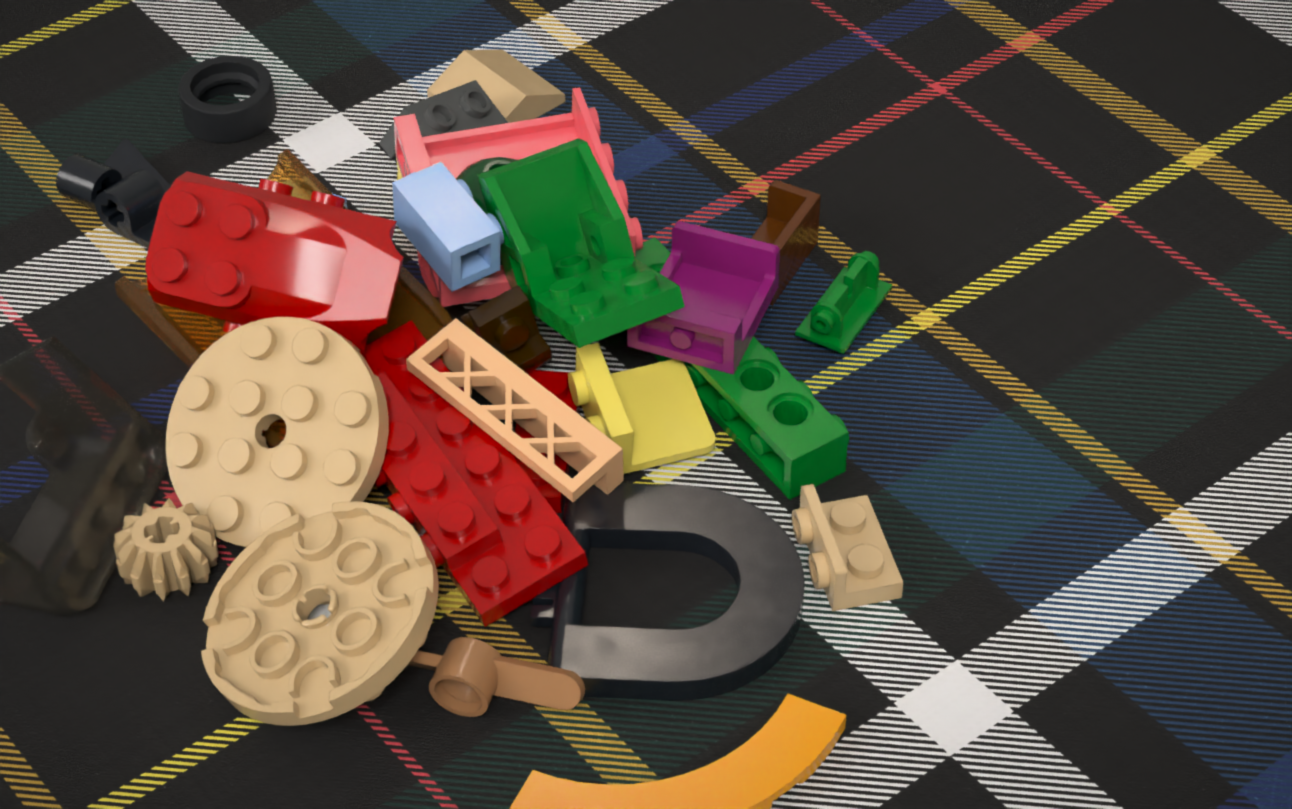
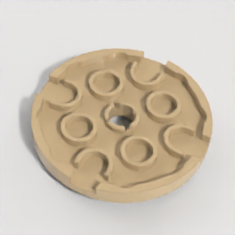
[166,317,389,548]
[201,501,439,726]

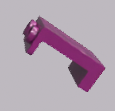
[627,221,780,375]

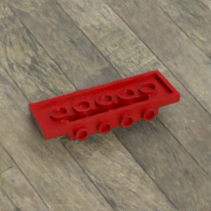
[361,320,589,627]

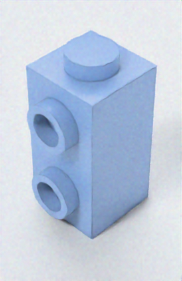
[392,162,504,292]

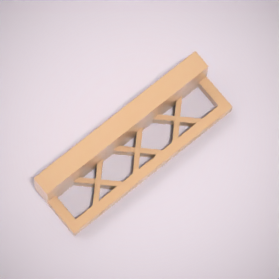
[406,318,624,502]

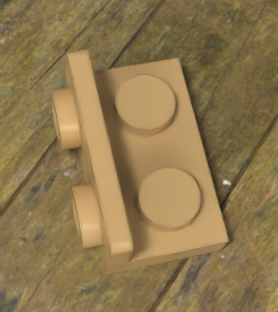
[792,484,903,611]

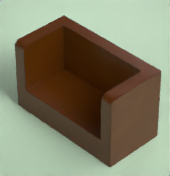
[751,180,821,306]

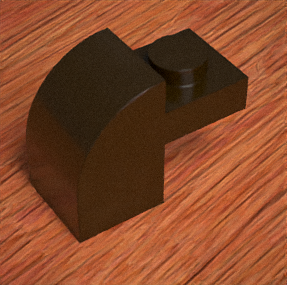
[461,285,552,374]

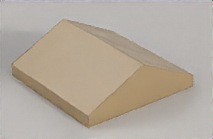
[427,49,565,123]

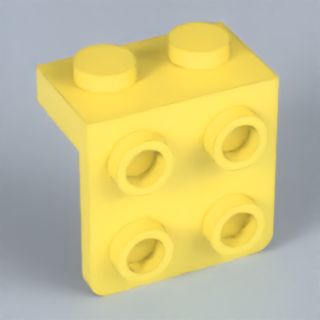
[568,343,716,474]

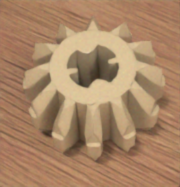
[113,498,219,602]

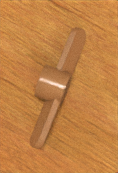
[408,637,585,717]

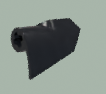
[56,139,171,249]

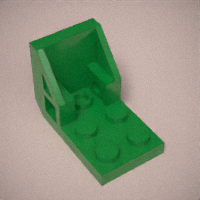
[477,138,685,348]

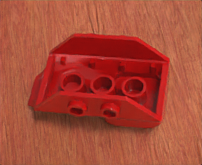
[145,171,404,355]

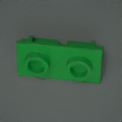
[795,251,892,354]

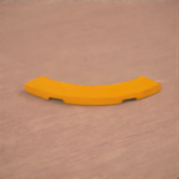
[509,694,847,809]

